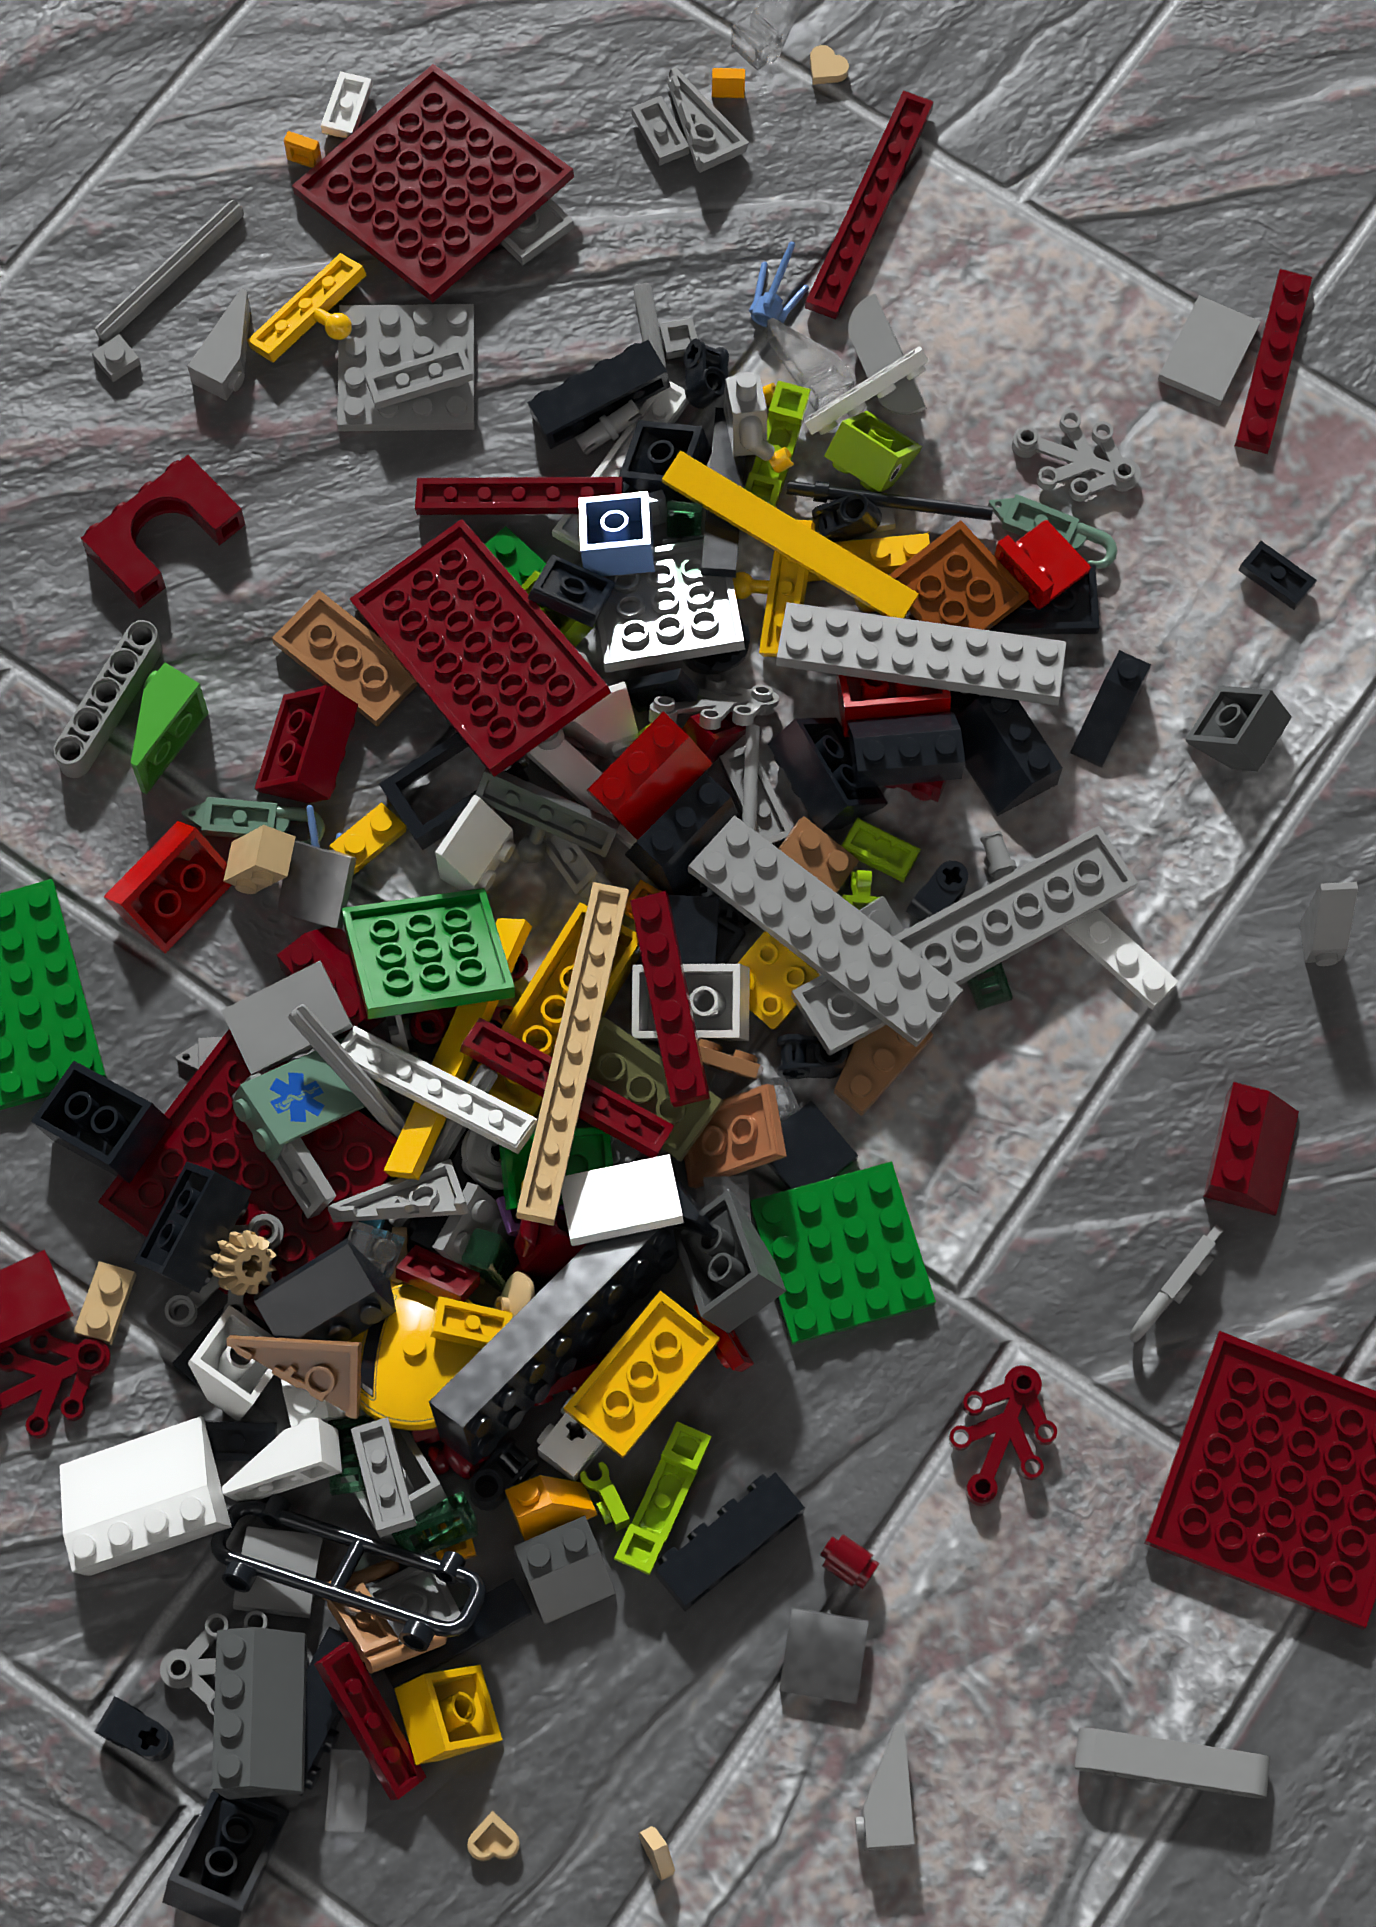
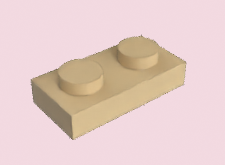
[74,1261,136,1345]

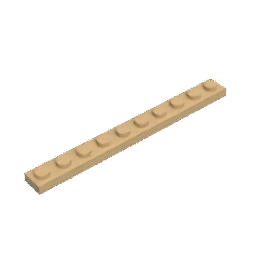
[516,882,629,1226]

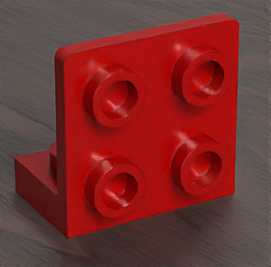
[994,520,1091,610]

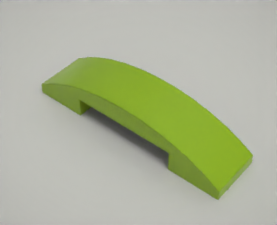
[744,380,811,507]
[614,1421,712,1575]

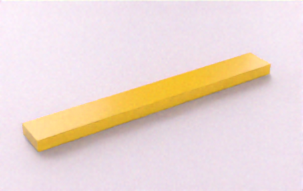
[662,450,919,618]
[384,918,532,1180]

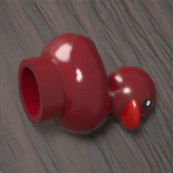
[426,1443,491,1480]

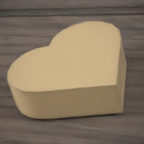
[810,45,849,85]
[467,1811,520,1861]
[639,1826,675,1881]

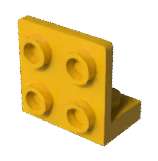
[737,931,822,1030]

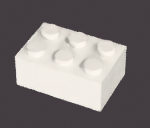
[632,964,750,1041]

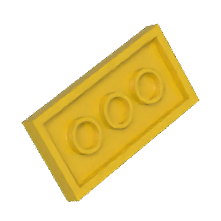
[563,1290,720,1459]

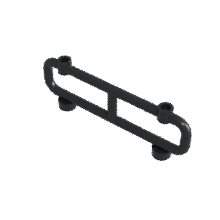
[210,1494,486,1652]

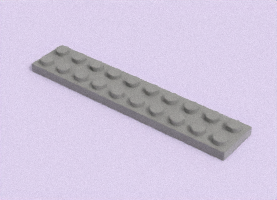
[791,826,1138,1056]

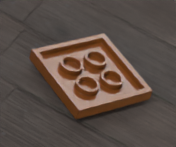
[889,520,1029,630]

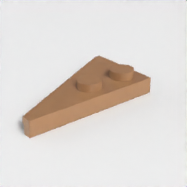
[226,1335,362,1419]

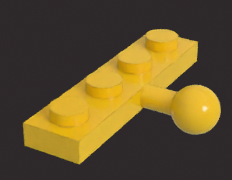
[247,253,367,363]
[732,520,816,658]
[807,533,930,613]

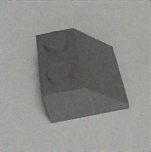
[1185,686,1292,772]
[513,1516,616,1625]

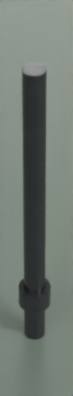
[786,481,993,521]

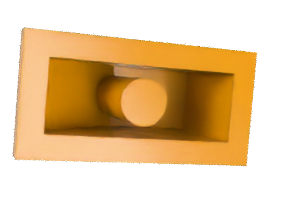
[505,1475,597,1541]

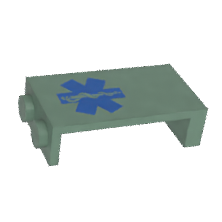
[232,1037,390,1162]

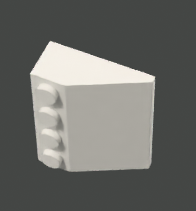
[60,1416,231,1576]

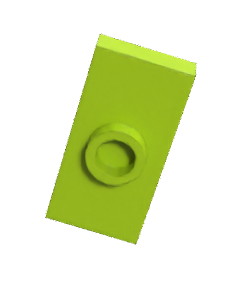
[841,818,921,883]

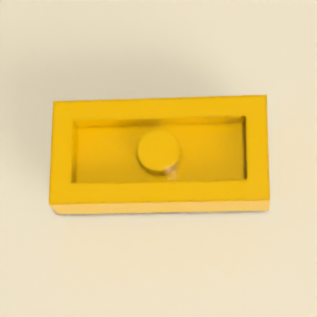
[329,802,406,875]
[430,1296,513,1348]

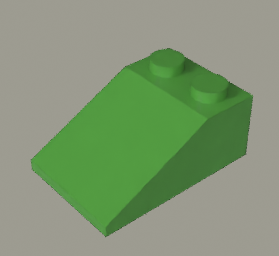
[131,662,209,794]

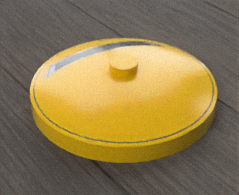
[347,1284,482,1430]

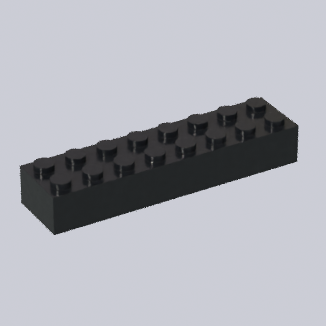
[429,1225,679,1466]

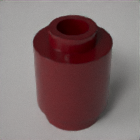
[820,1534,880,1589]

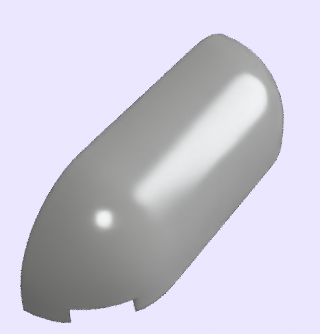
[848,293,927,415]

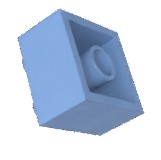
[579,491,655,577]

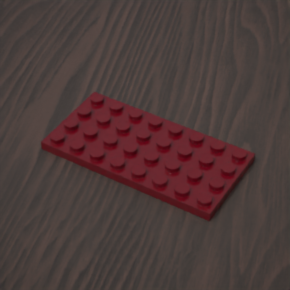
[350,519,611,777]

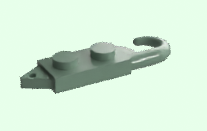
[988,494,1117,569]
[182,797,325,845]

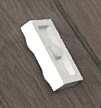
[321,71,373,139]

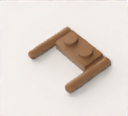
[323,1559,447,1674]

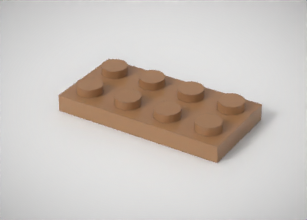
[272,590,418,727]

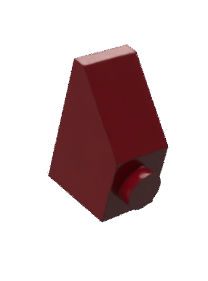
[682,711,746,763]

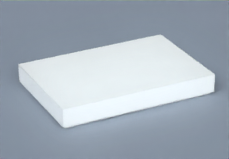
[561,1154,684,1246]

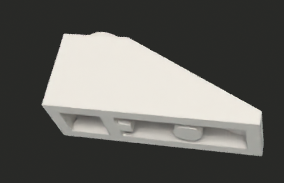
[222,1418,342,1502]

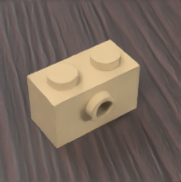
[223,825,296,894]

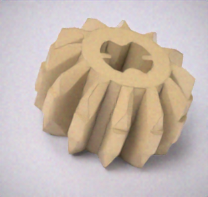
[210,1230,277,1296]

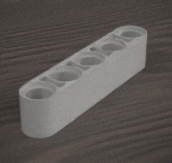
[53,620,162,778]
[1075,1728,1270,1799]

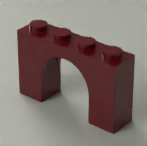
[81,455,245,609]

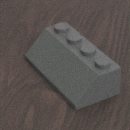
[211,1627,307,1800]

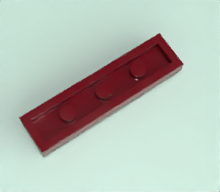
[314,1641,427,1801]

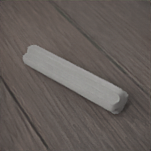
[634,283,666,369]

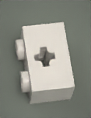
[537,1394,605,1482]

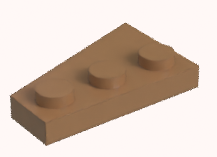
[834,1025,934,1116]

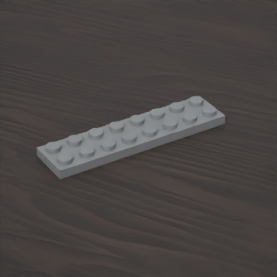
[776,602,1066,706]
[688,815,963,1047]

